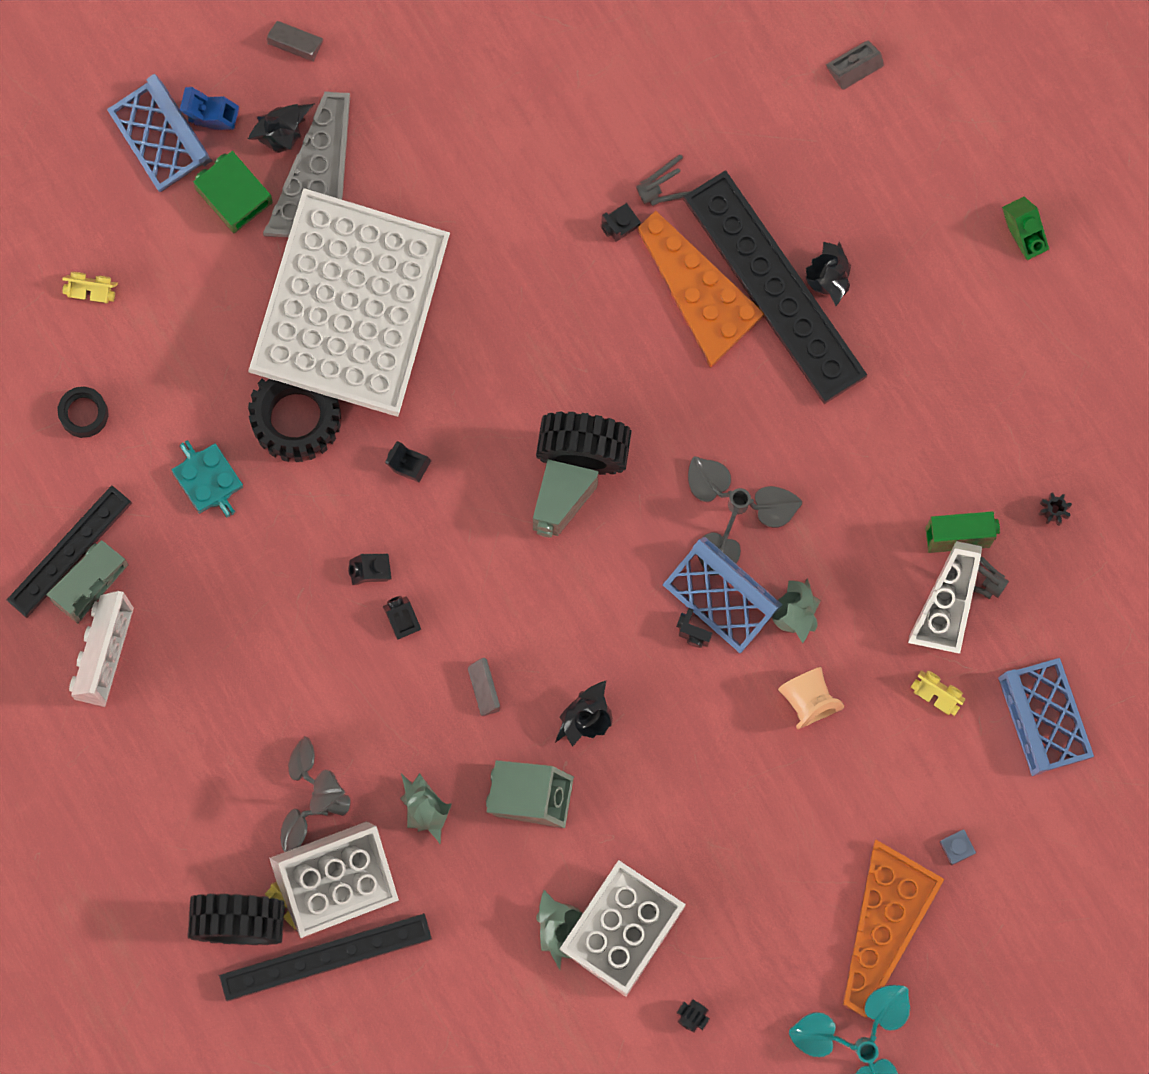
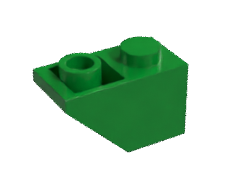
[1002,196,1049,260]

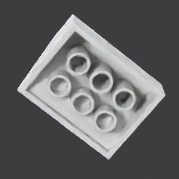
[69,591,134,707]
[269,822,399,938]
[559,860,686,996]

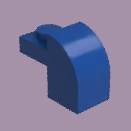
[179,87,240,130]

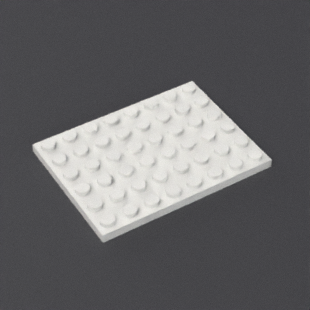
[248,188,450,417]

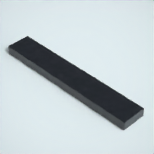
[7,485,132,618]

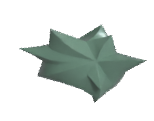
[772,578,821,643]
[400,773,452,845]
[536,890,583,970]

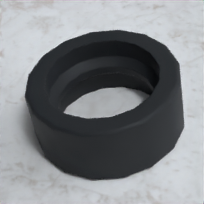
[57,386,109,438]

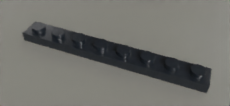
[219,913,432,1002]

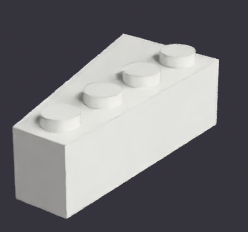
[908,541,982,654]

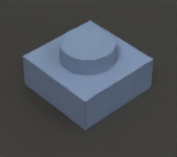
[940,829,976,866]

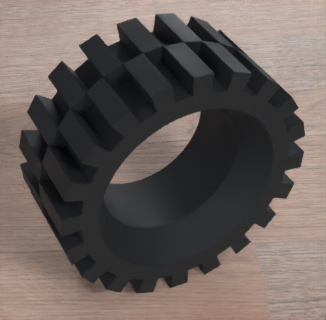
[248,378,341,462]
[536,411,632,475]
[188,894,284,945]

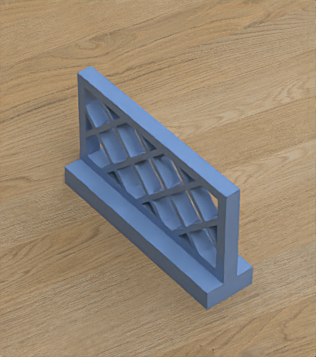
[107,74,212,192]
[663,537,783,653]
[998,658,1094,776]

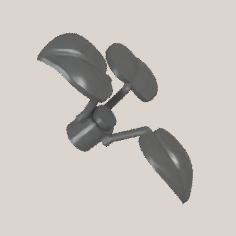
[688,456,802,576]
[281,736,351,852]

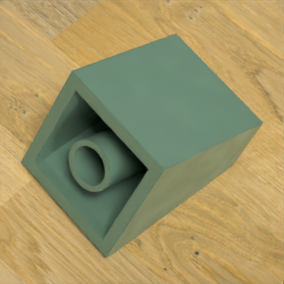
[533,459,599,538]
[486,760,574,828]

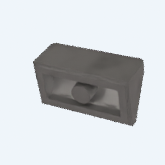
[266,21,323,62]
[826,40,884,89]
[468,658,500,716]

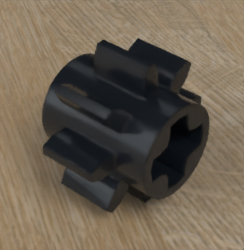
[1039,492,1072,526]
[677,999,710,1033]

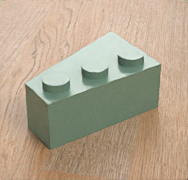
[46,540,129,624]

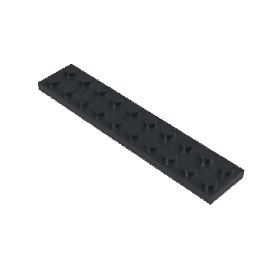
[683,170,867,404]

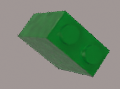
[193,150,273,234]
[925,511,1000,553]

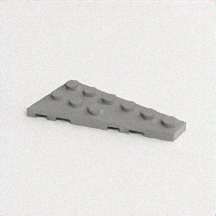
[263,92,350,237]

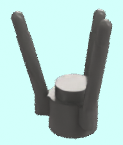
[636,155,691,206]
[973,556,1009,599]

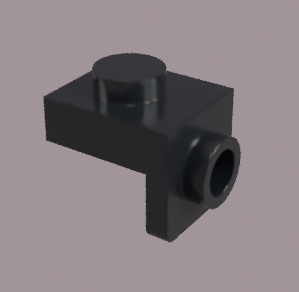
[385,441,432,482]
[348,554,392,585]
[676,608,713,648]

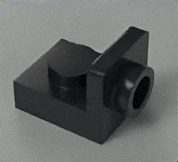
[600,203,641,242]
[383,596,421,640]

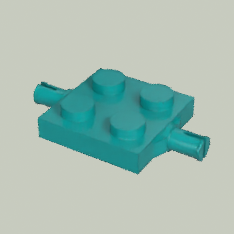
[171,440,243,518]

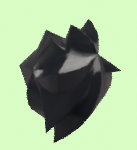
[248,104,314,153]
[806,241,851,306]
[555,680,613,747]

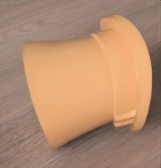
[778,667,844,730]

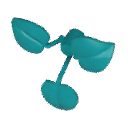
[789,985,910,1074]

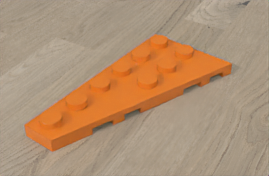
[638,210,764,368]
[843,839,945,1018]

